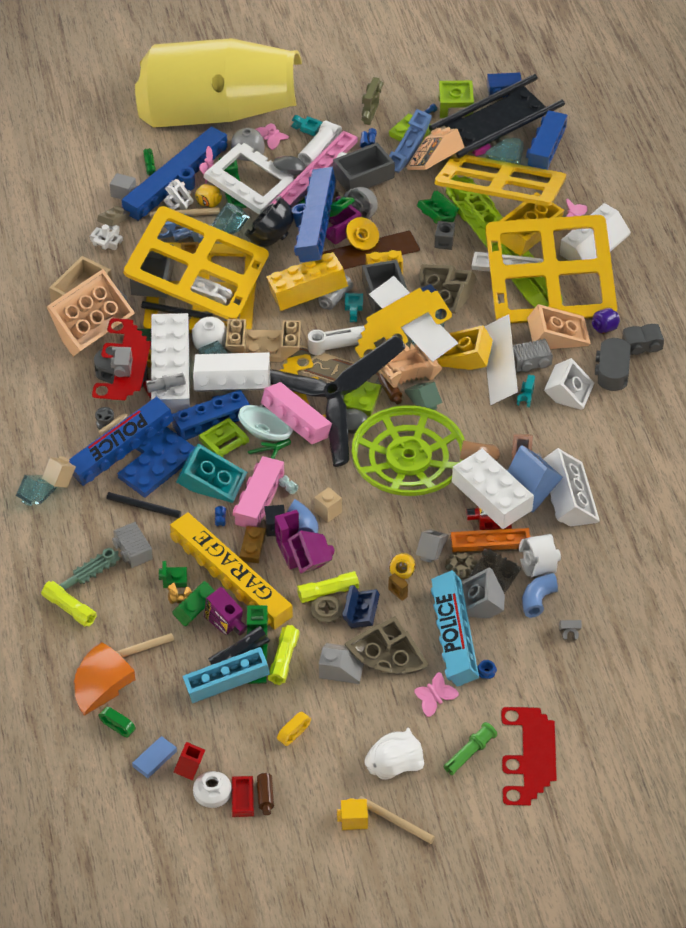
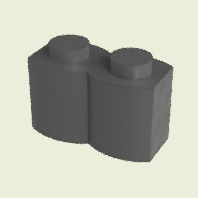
[622,324,664,355]

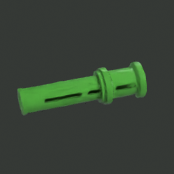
[443,722,498,775]

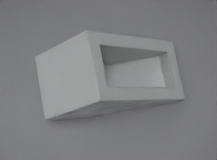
[416,529,449,562]

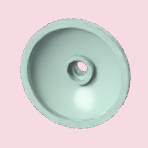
[238,405,293,441]

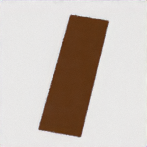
[322,230,420,270]

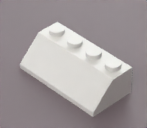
[560,203,631,261]
[193,352,270,392]
[543,448,600,526]

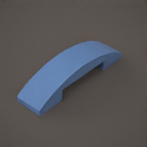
[389,109,432,173]

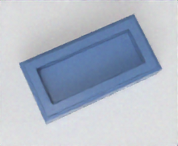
[132,736,177,778]

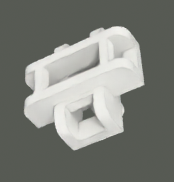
[163,179,194,210]
[90,224,123,250]

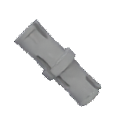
[146,373,186,393]

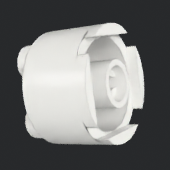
[519,534,561,577]

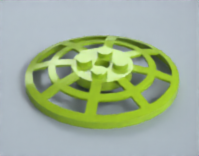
[352,405,465,496]

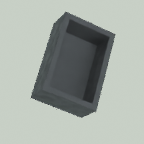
[333,142,395,191]
[130,244,175,298]
[362,260,408,314]

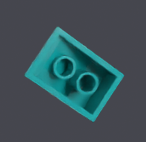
[176,444,248,503]

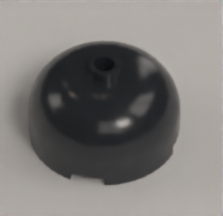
[244,196,294,247]

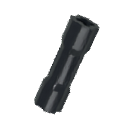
[208,626,270,665]

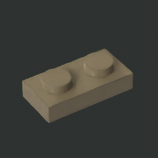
[97,206,130,227]

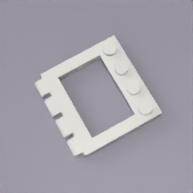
[203,143,294,215]

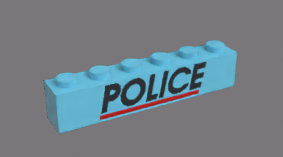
[431,570,479,687]

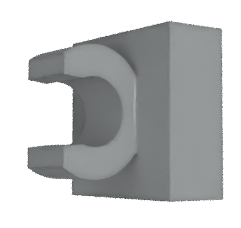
[559,620,582,640]

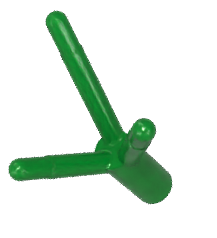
[248,438,291,459]

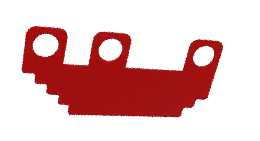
[92,318,151,401]
[501,707,557,806]

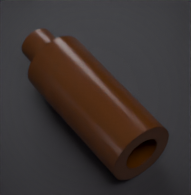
[378,374,402,405]
[257,773,274,816]

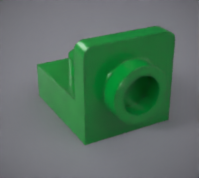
[159,561,187,588]

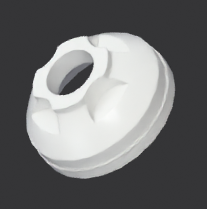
[193,771,232,808]

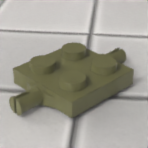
[361,77,384,125]

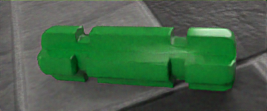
[143,148,156,176]

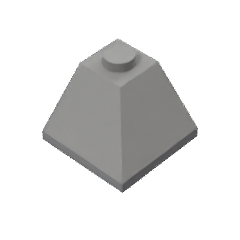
[462,567,505,618]
[319,643,364,684]

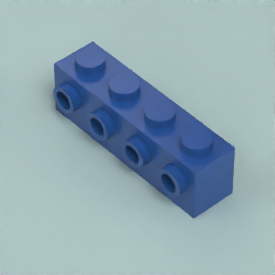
[526,110,568,170]
[172,389,250,440]

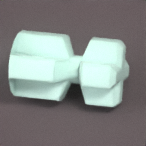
[279,475,298,494]

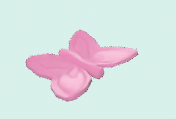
[255,123,289,150]
[199,146,214,184]
[566,199,587,217]
[414,672,459,717]

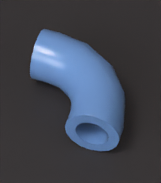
[286,499,319,533]
[522,573,558,618]

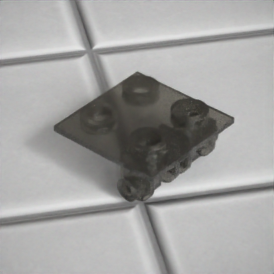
[468,548,521,594]

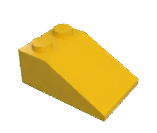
[436,325,493,370]

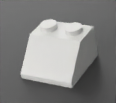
[544,358,594,410]

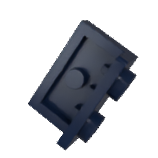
[342,585,380,629]

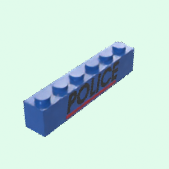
[69,396,174,486]

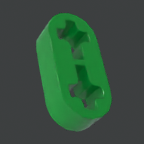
[98,706,136,738]

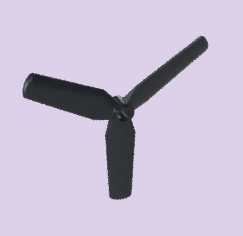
[270,336,405,467]

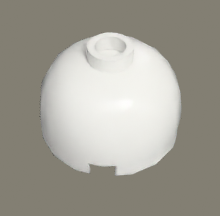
[192,317,227,354]

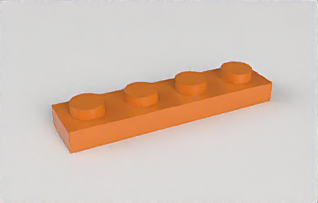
[450,528,530,552]

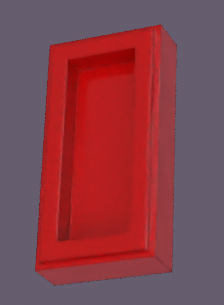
[232,776,254,817]

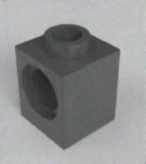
[435,221,455,250]

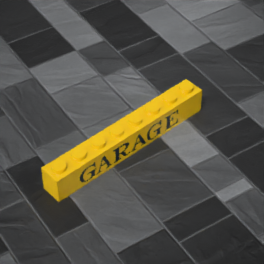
[170,512,293,630]

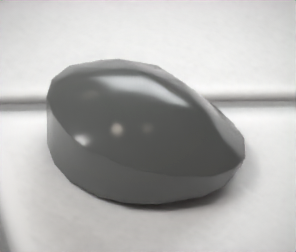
[273,156,306,175]
[346,409,368,434]

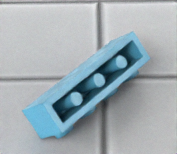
[183,647,270,703]

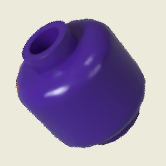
[592,308,620,334]

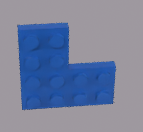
[117,427,195,498]

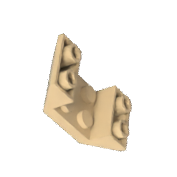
[226,319,301,362]

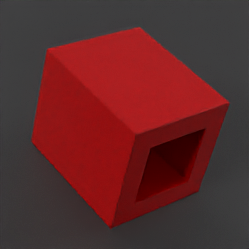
[173,742,205,781]

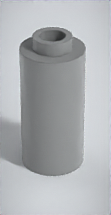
[318,275,353,310]

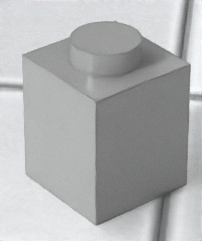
[110,173,137,199]

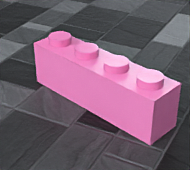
[261,382,332,444]
[233,456,284,527]

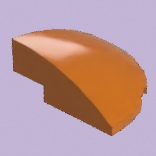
[74,642,136,716]

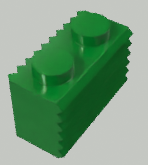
[172,581,215,627]

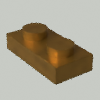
[239,526,266,563]

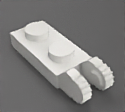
[191,276,233,305]

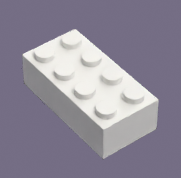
[452,448,534,529]

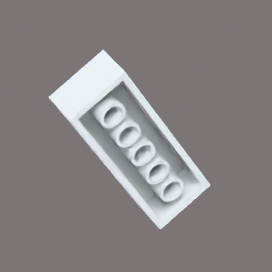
[151,313,190,413]

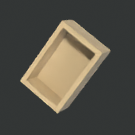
[49,256,112,303]

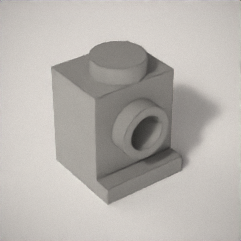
[111,347,133,377]

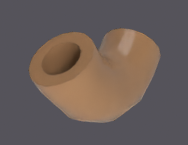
[460,440,500,461]

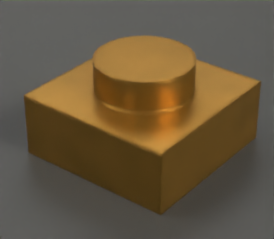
[181,242,199,254]
[388,573,408,601]

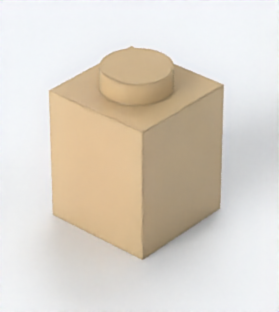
[42,456,76,488]
[314,487,342,523]

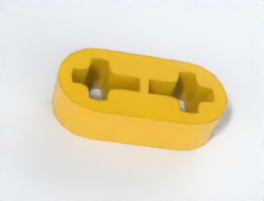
[277,711,311,746]

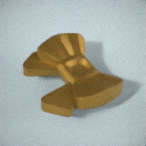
[167,583,192,604]

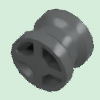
[95,407,114,430]

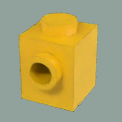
[337,798,368,830]

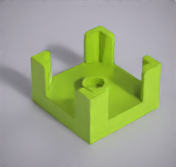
[438,80,474,118]

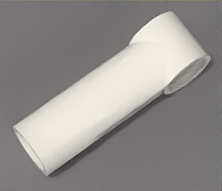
[298,120,342,166]
[308,325,365,355]

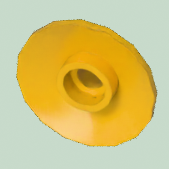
[346,217,379,251]

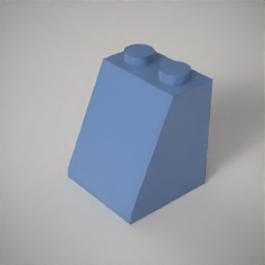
[507,445,563,513]

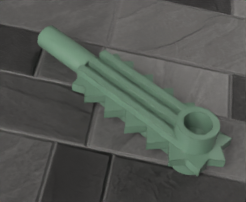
[59,548,120,590]

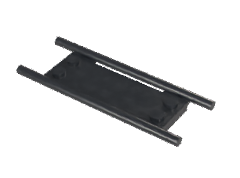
[429,74,565,158]

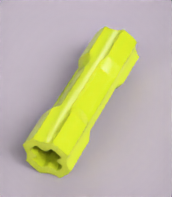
[297,571,359,603]
[41,581,97,627]
[268,625,300,685]

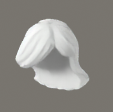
[365,728,424,780]

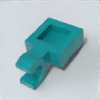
[291,115,323,136]
[345,293,363,322]
[517,375,535,408]

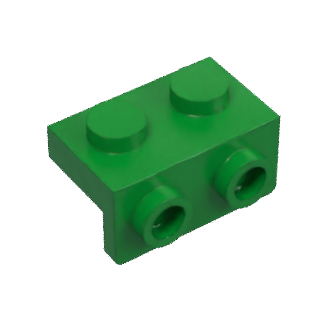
[417,190,459,224]

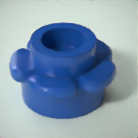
[477,660,497,679]

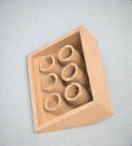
[47,269,135,357]

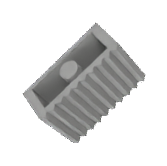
[513,339,553,372]
[112,522,153,568]

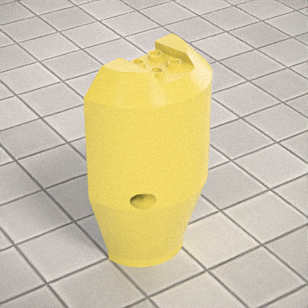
[135,38,302,128]

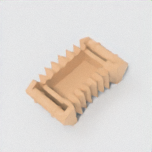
[379,343,442,388]

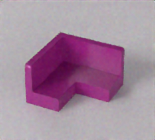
[326,196,362,245]
[275,510,299,570]

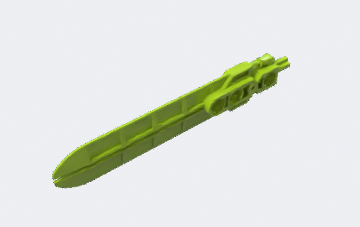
[445,175,563,308]

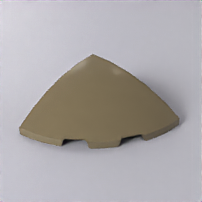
[419,264,477,314]
[345,616,429,674]

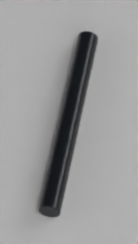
[141,301,213,319]
[106,492,182,518]

